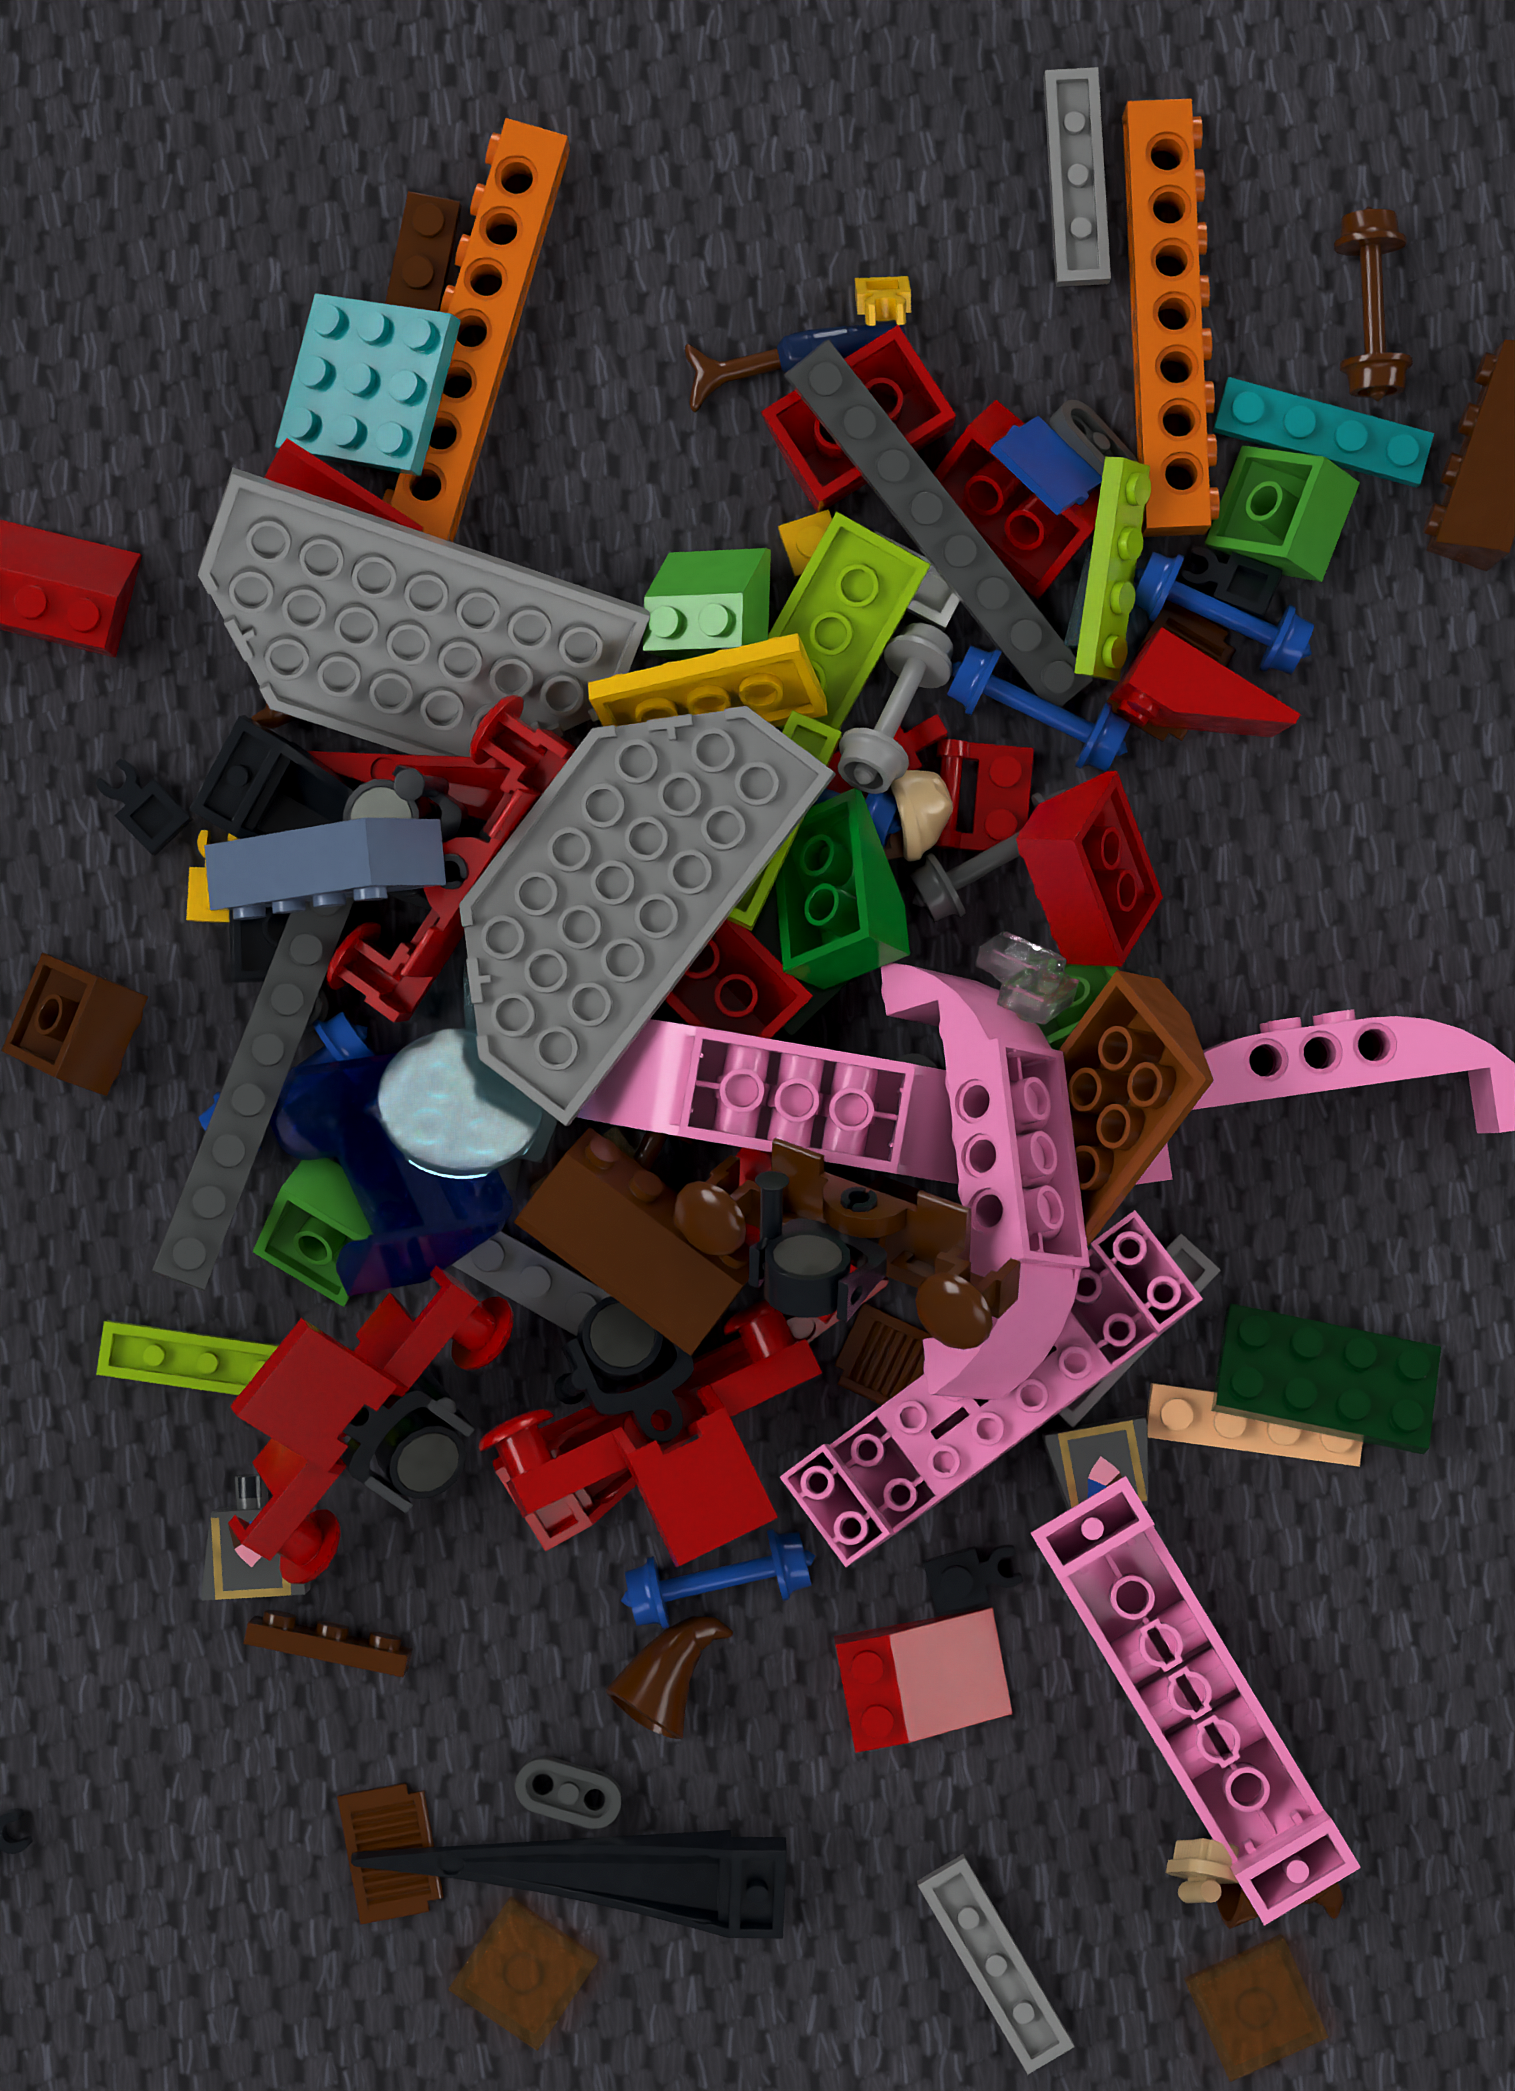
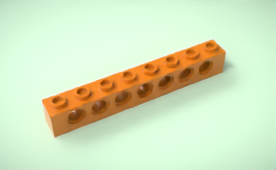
[1122,99,1220,537]
[382,118,570,543]

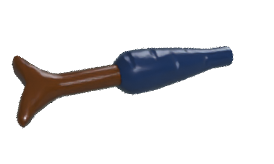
[685,320,906,413]

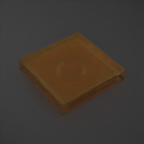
[448,1896,599,2051]
[1183,1934,1329,2082]

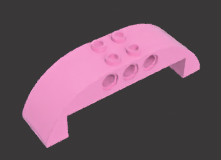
[1135,1009,1515,1185]
[1030,1476,1361,1925]

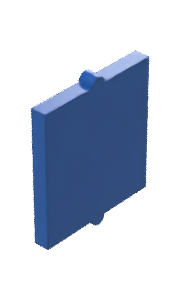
[989,416,1102,516]

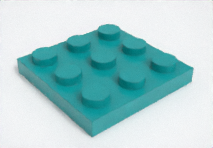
[275,293,461,477]

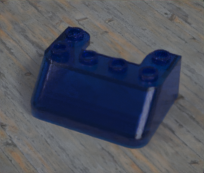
[269,1050,513,1296]

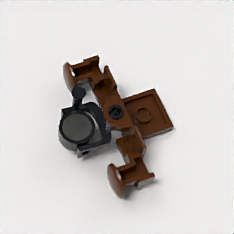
[675,1138,1021,1350]

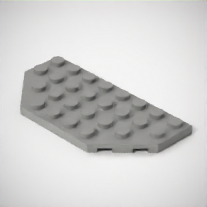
[198,467,650,757]
[459,706,836,1126]

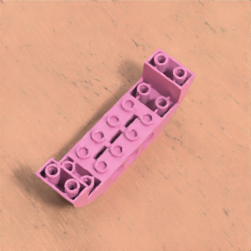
[881,963,1090,1400]
[576,1019,959,1184]
[780,1210,1203,1567]

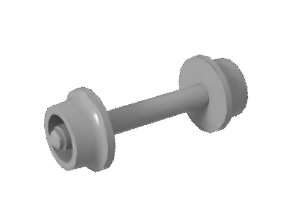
[838,623,953,794]

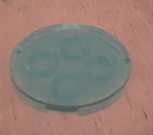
[379,1029,543,1179]

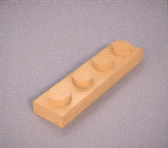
[1146,1383,1363,1467]

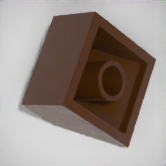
[1,952,148,1096]

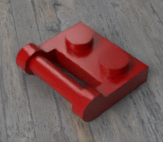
[932,739,1034,852]

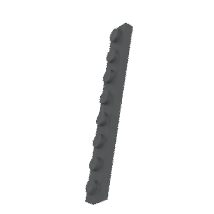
[784,340,1093,707]
[151,897,354,1291]

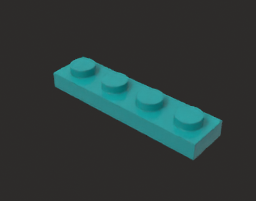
[1212,377,1434,488]

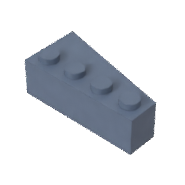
[204,818,446,920]

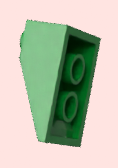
[775,788,910,990]

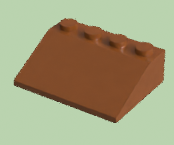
[1059,970,1214,1246]

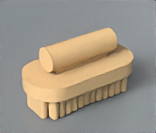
[1166,1838,1239,1903]

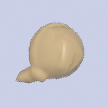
[888,770,953,861]

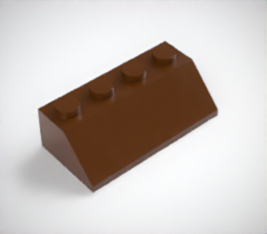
[1423,339,1515,571]
[514,1127,750,1356]

